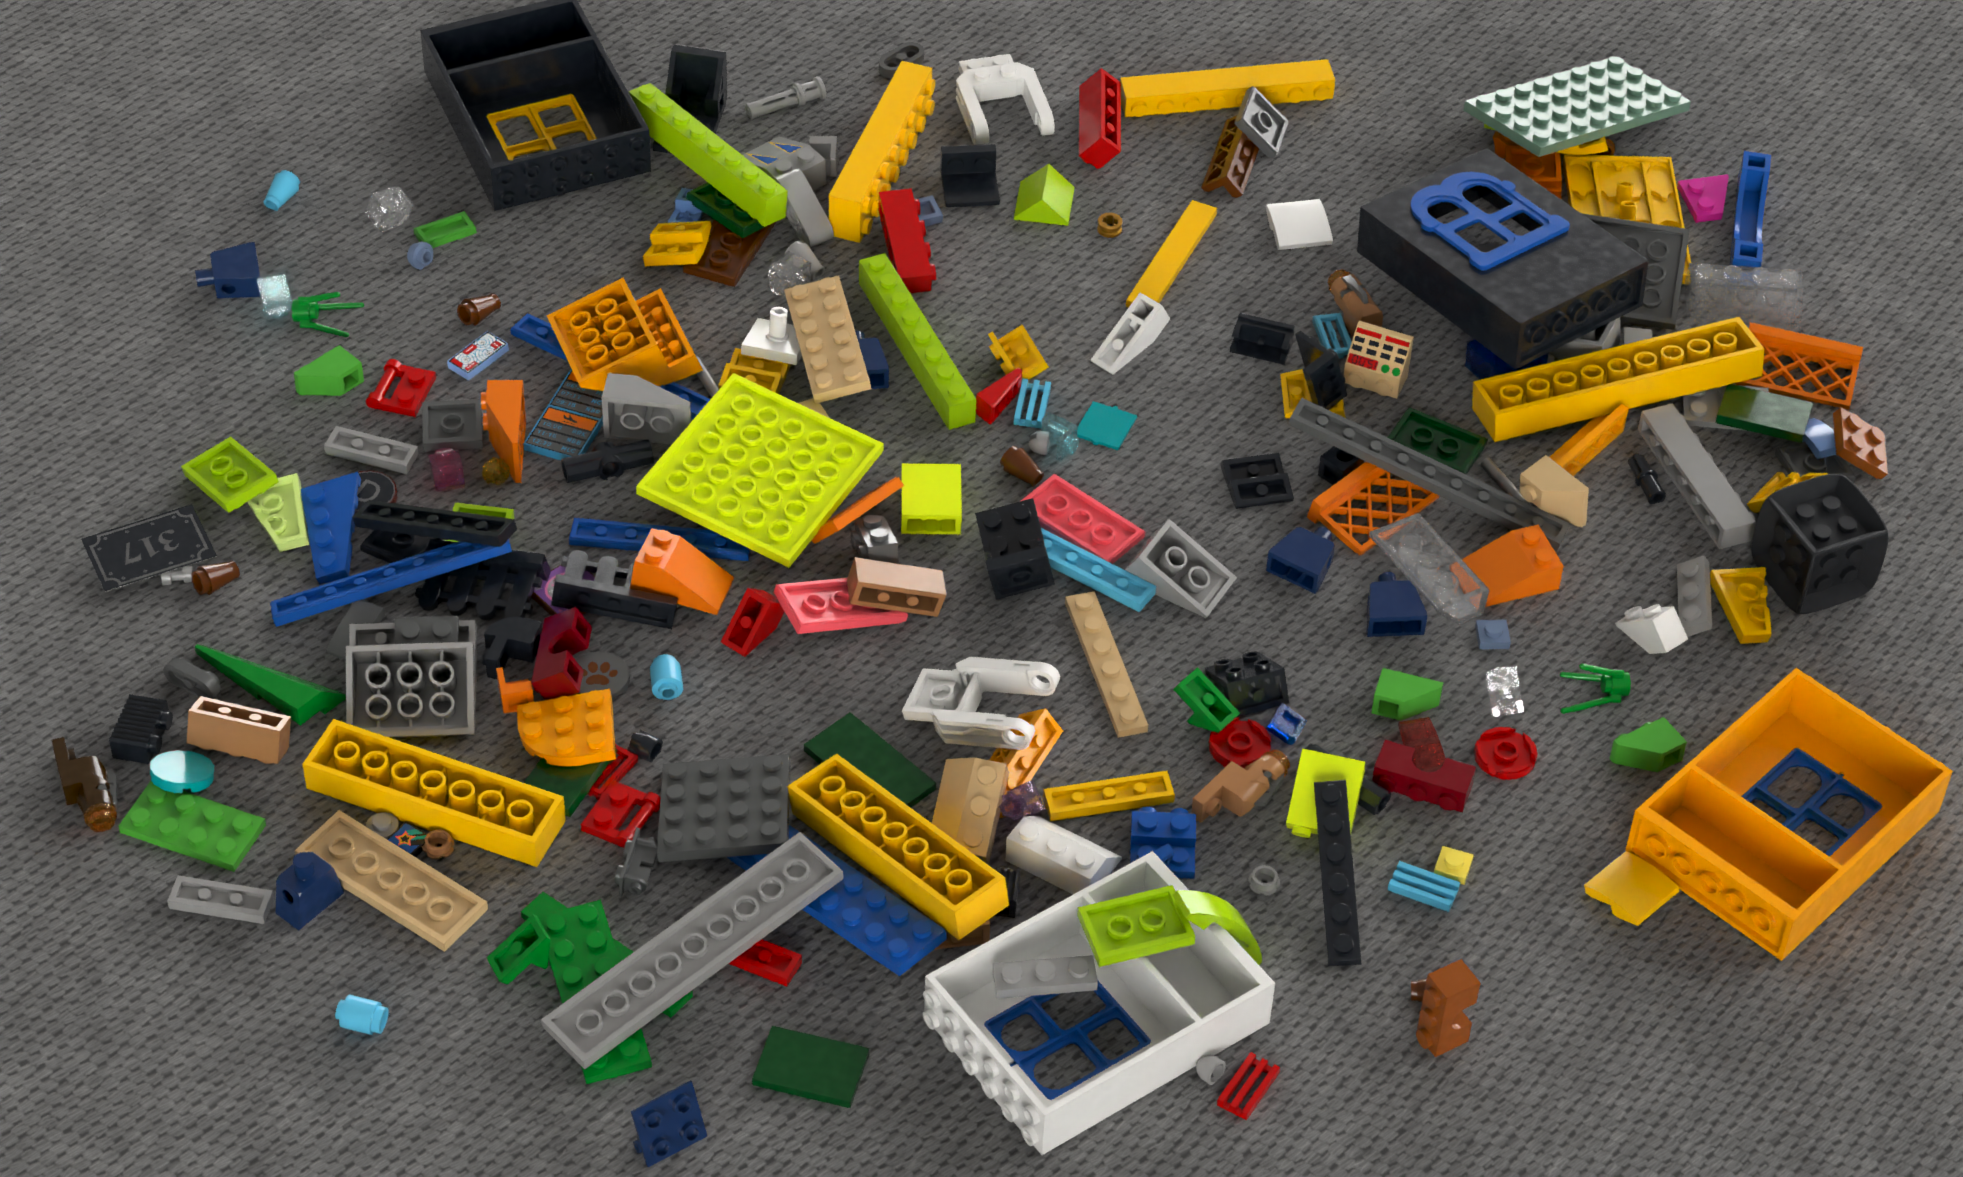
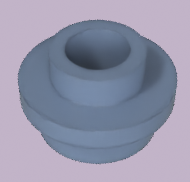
[407,241,433,270]

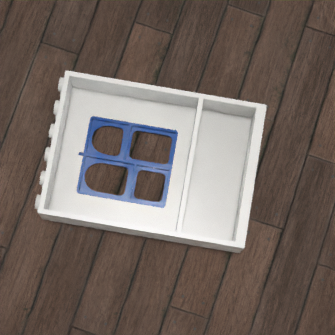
[923,851,1275,1155]

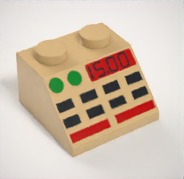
[1344,321,1414,399]

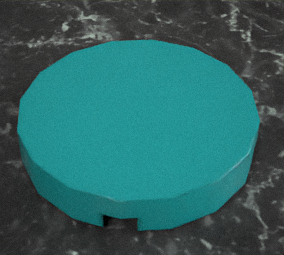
[150,750,215,793]

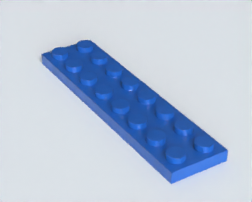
[727,825,947,976]

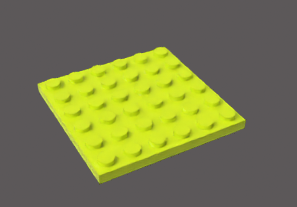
[636,373,884,568]

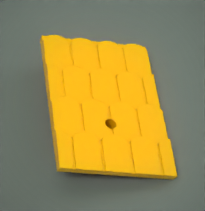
[1563,155,1693,284]

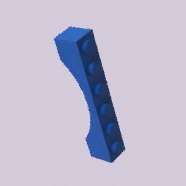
[1728,151,1771,287]

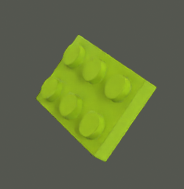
[181,436,279,513]
[1077,885,1195,967]

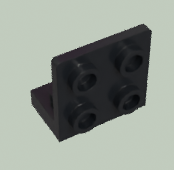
[940,144,1000,207]
[1295,331,1348,410]
[1205,651,1289,717]

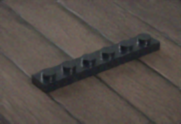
[352,500,517,547]
[1314,780,1362,966]

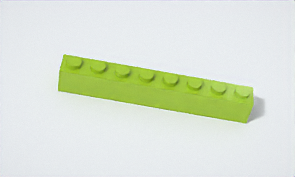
[628,83,788,227]
[859,253,976,430]

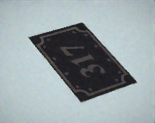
[81,504,217,592]

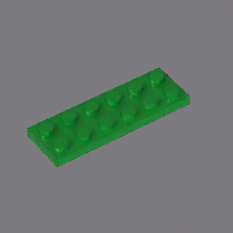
[538,899,652,1084]

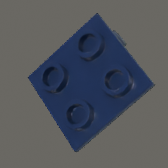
[630,1080,707,1167]

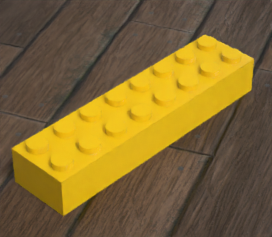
[829,61,935,243]
[302,719,566,867]
[787,753,1009,940]

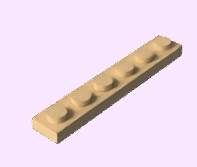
[1065,591,1148,738]

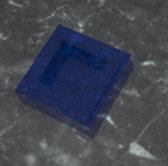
[1265,703,1307,745]

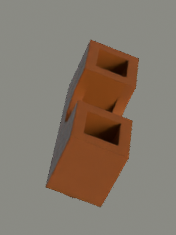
[1416,959,1481,1057]

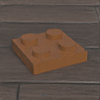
[1833,407,1888,479]

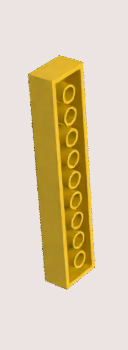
[1472,317,1765,442]

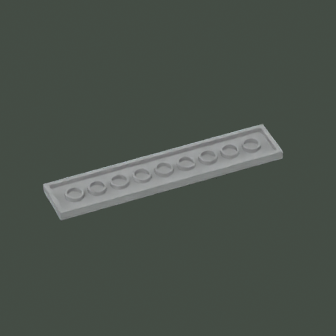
[541,832,843,1069]

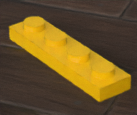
[1043,771,1175,821]

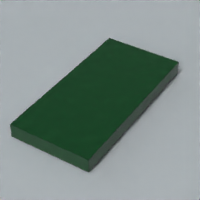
[804,712,936,808]

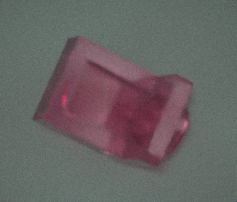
[428,448,465,492]

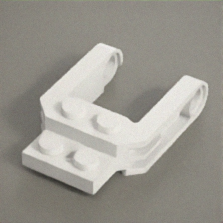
[956,54,1054,145]
[902,657,1060,750]

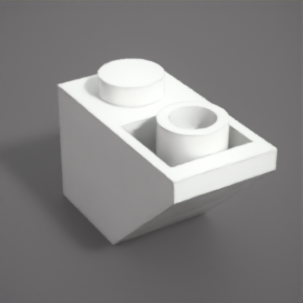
[1615,604,1688,654]

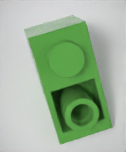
[294,345,364,396]
[1371,668,1443,721]
[1610,717,1687,772]

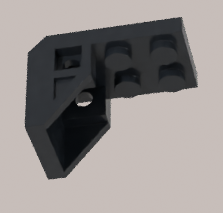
[653,44,727,154]
[975,498,1055,600]

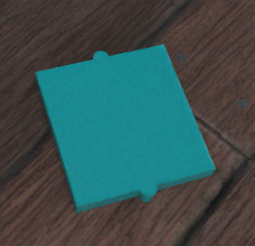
[1074,401,1137,450]

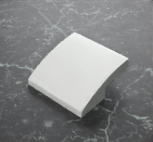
[1266,199,1333,250]

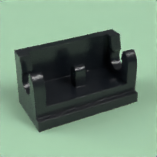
[1230,313,1295,365]

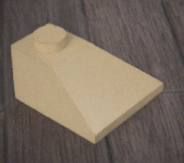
[1519,455,1589,527]

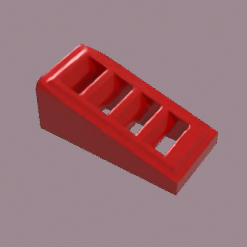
[976,368,1022,425]

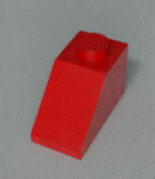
[721,588,785,657]

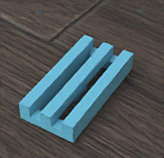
[1312,313,1352,359]
[1014,378,1051,428]
[1388,861,1460,912]

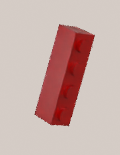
[1079,68,1121,169]
[878,188,936,293]

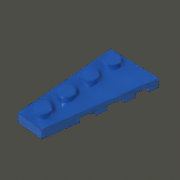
[300,471,361,584]

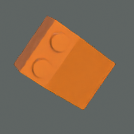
[481,380,526,483]
[1452,524,1564,609]
[630,528,734,615]

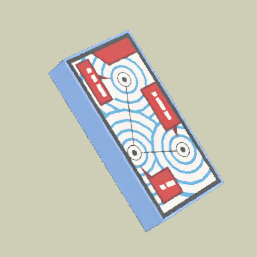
[447,331,509,381]

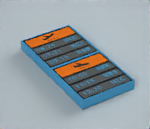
[523,369,603,460]

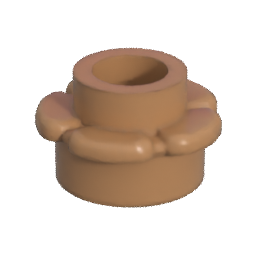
[422,829,455,860]

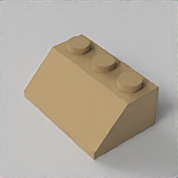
[932,758,1009,864]

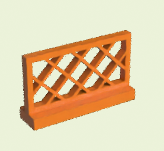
[1735,322,1863,410]
[1307,461,1439,556]

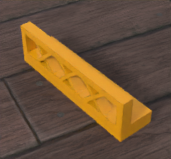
[1549,404,1629,476]
[989,708,1063,818]

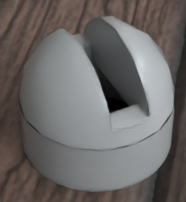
[1028,431,1050,455]
[1196,1055,1226,1085]

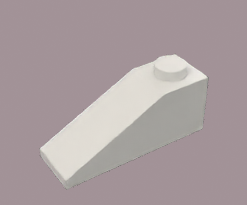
[1090,292,1170,375]

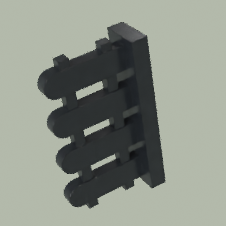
[415,539,551,620]
[551,550,678,629]

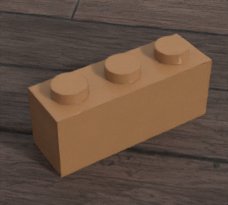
[847,557,946,617]
[187,696,291,764]

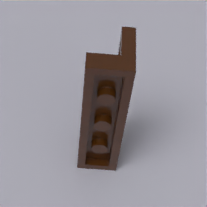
[1201,115,1259,198]

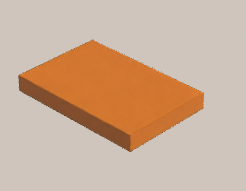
[811,477,904,544]

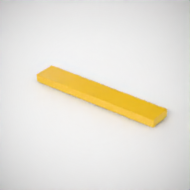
[1126,200,1217,308]

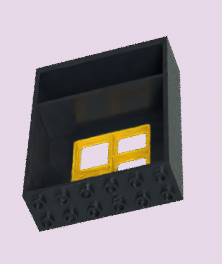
[420,0,651,211]

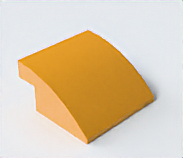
[547,277,703,391]

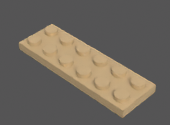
[784,275,872,404]
[295,810,488,952]

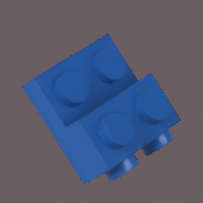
[1130,807,1196,879]

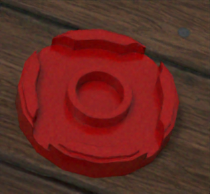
[1208,717,1271,768]
[1474,727,1538,780]

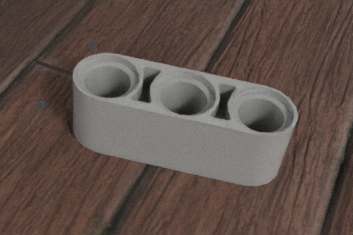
[773,169,834,248]

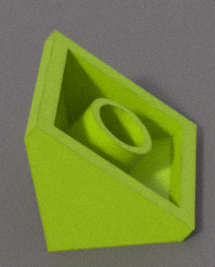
[1014,164,1075,226]

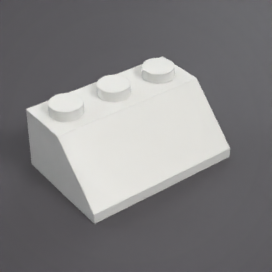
[1005,816,1122,894]

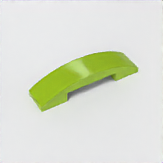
[1172,890,1262,965]

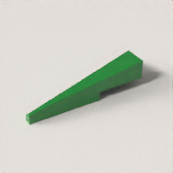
[195,644,346,726]

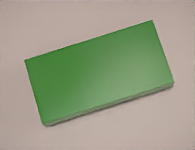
[413,211,477,248]

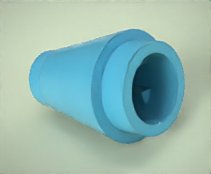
[263,170,300,211]

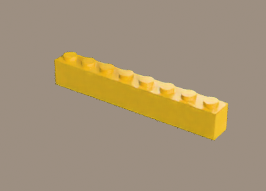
[1120,59,1335,117]

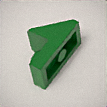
[1173,667,1240,733]
[487,914,550,985]

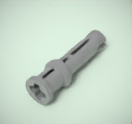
[745,76,827,120]

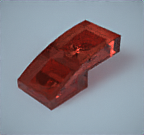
[1398,717,1446,772]

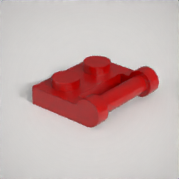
[366,359,436,417]
[581,780,661,848]

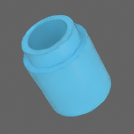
[650,654,683,700]
[335,994,389,1035]

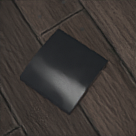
[1221,453,1294,509]

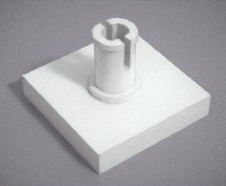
[741,307,802,365]

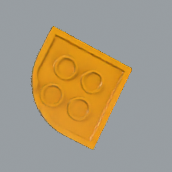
[517,689,616,767]

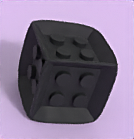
[1751,474,1889,614]

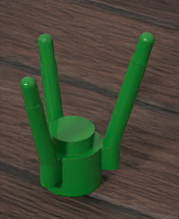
[292,292,364,337]
[1560,663,1631,714]

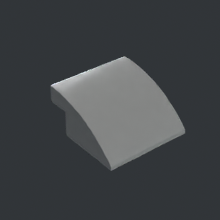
[346,620,477,738]

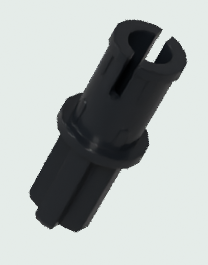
[1628,453,1666,504]

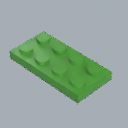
[118,781,266,872]

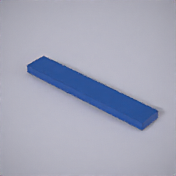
[569,518,751,561]

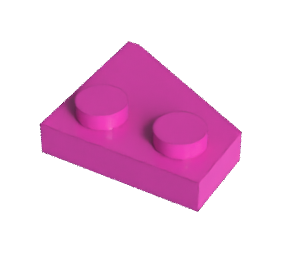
[1677,174,1729,223]

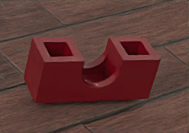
[531,607,592,700]
[1372,740,1476,813]

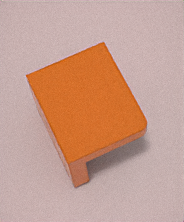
[496,667,534,714]

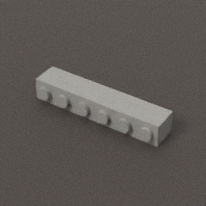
[1638,403,1756,549]

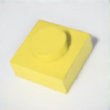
[1434,846,1474,885]

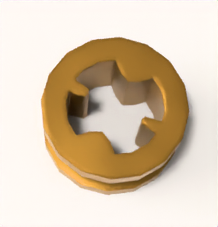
[1097,213,1123,238]

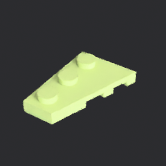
[247,473,309,552]

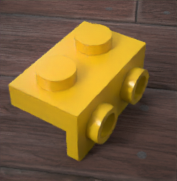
[988,325,1049,381]

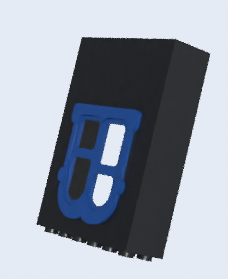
[1357,148,1649,369]

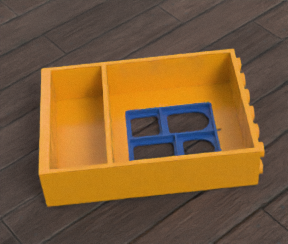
[1625,668,1953,961]

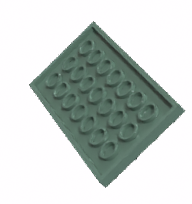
[1463,56,1691,157]

